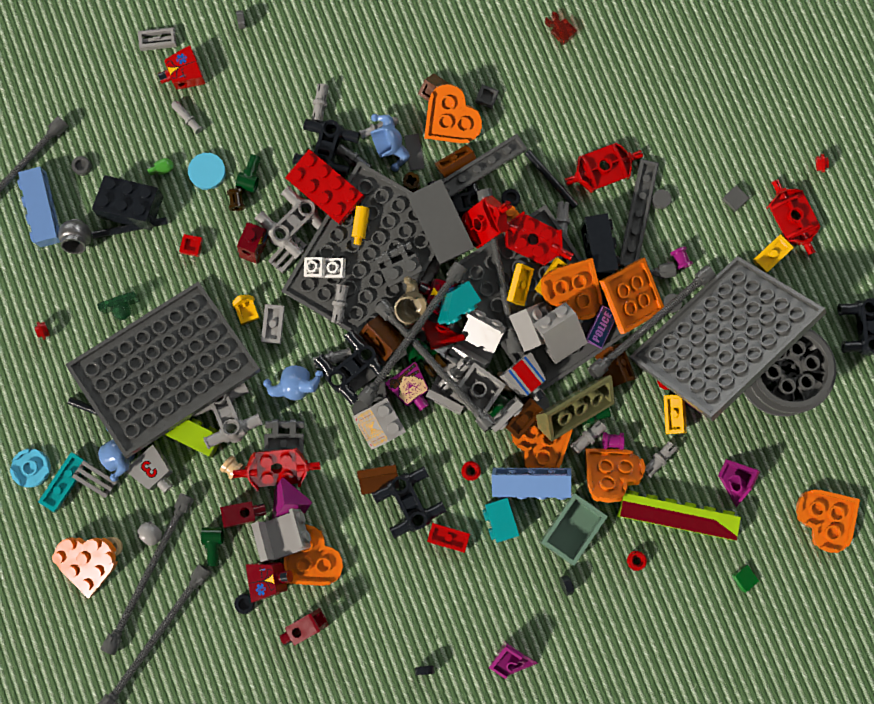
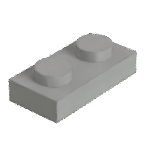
[261,304,285,344]
[491,395,523,432]

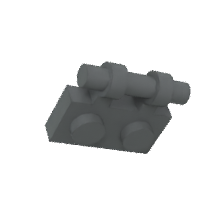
[375,242,424,288]
[264,419,305,454]

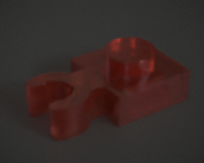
[544,11,577,45]

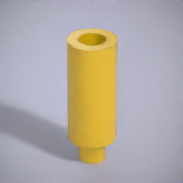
[351,206,370,245]

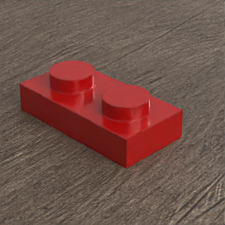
[427,523,470,553]

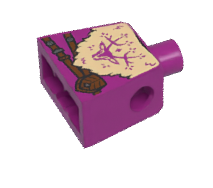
[385,362,429,411]

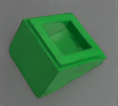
[731,565,759,593]

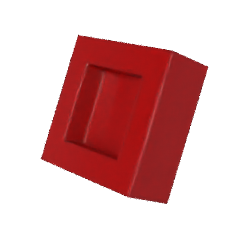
[179,234,203,257]

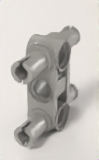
[255,186,323,260]
[194,382,263,449]

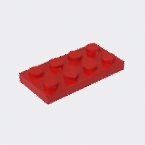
[285,149,365,226]

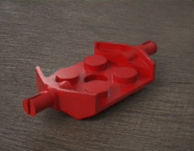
[564,143,643,193]
[766,179,821,256]
[462,195,512,249]
[505,211,574,266]
[233,448,320,491]

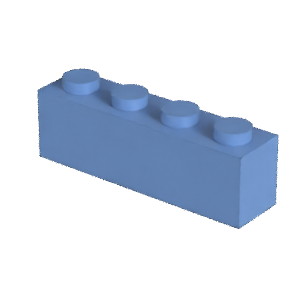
[17,167,60,247]
[492,468,571,500]

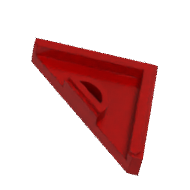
[422,320,465,350]

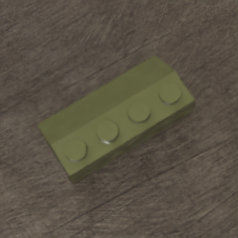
[536,375,615,442]

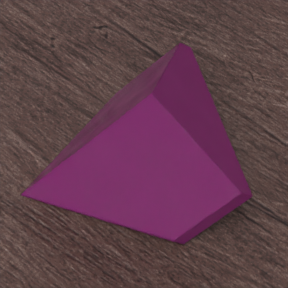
[718,459,760,508]
[272,478,313,519]
[489,641,538,679]

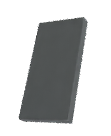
[407,179,475,265]

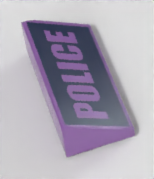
[586,305,615,349]

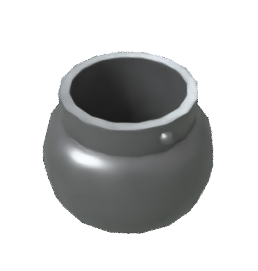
[58,219,92,254]

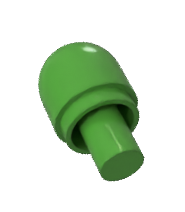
[147,158,173,176]

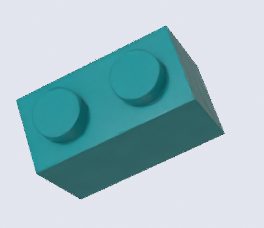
[482,498,520,543]

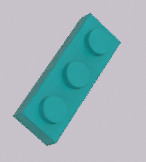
[38,452,89,513]

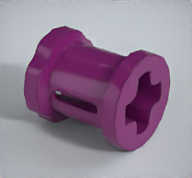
[670,246,693,271]
[602,432,624,450]

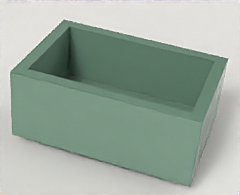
[539,493,608,566]

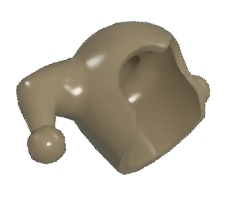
[394,276,427,336]

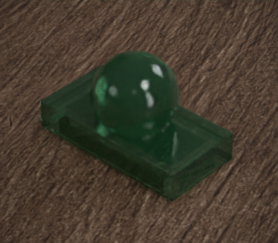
[97,291,140,320]

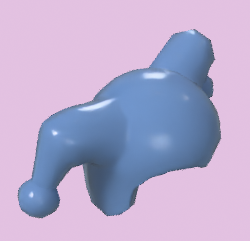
[370,114,410,172]
[263,366,324,400]
[98,429,135,482]

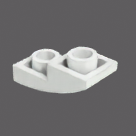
[304,257,346,278]

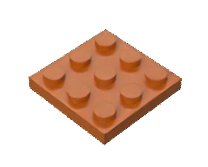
[599,258,664,334]

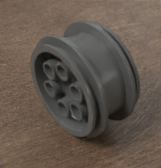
[743,329,836,417]

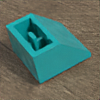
[438,281,481,325]

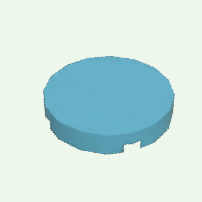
[188,153,226,190]
[10,449,51,487]

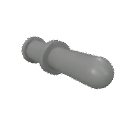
[171,101,203,134]
[359,117,399,139]

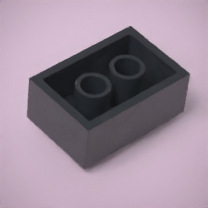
[92,175,164,231]
[580,213,620,279]

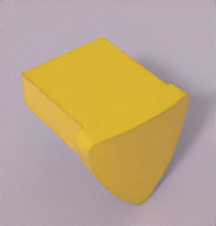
[232,295,260,325]

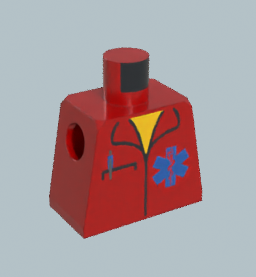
[157,46,206,89]

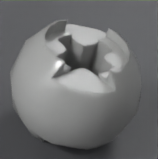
[137,521,162,546]

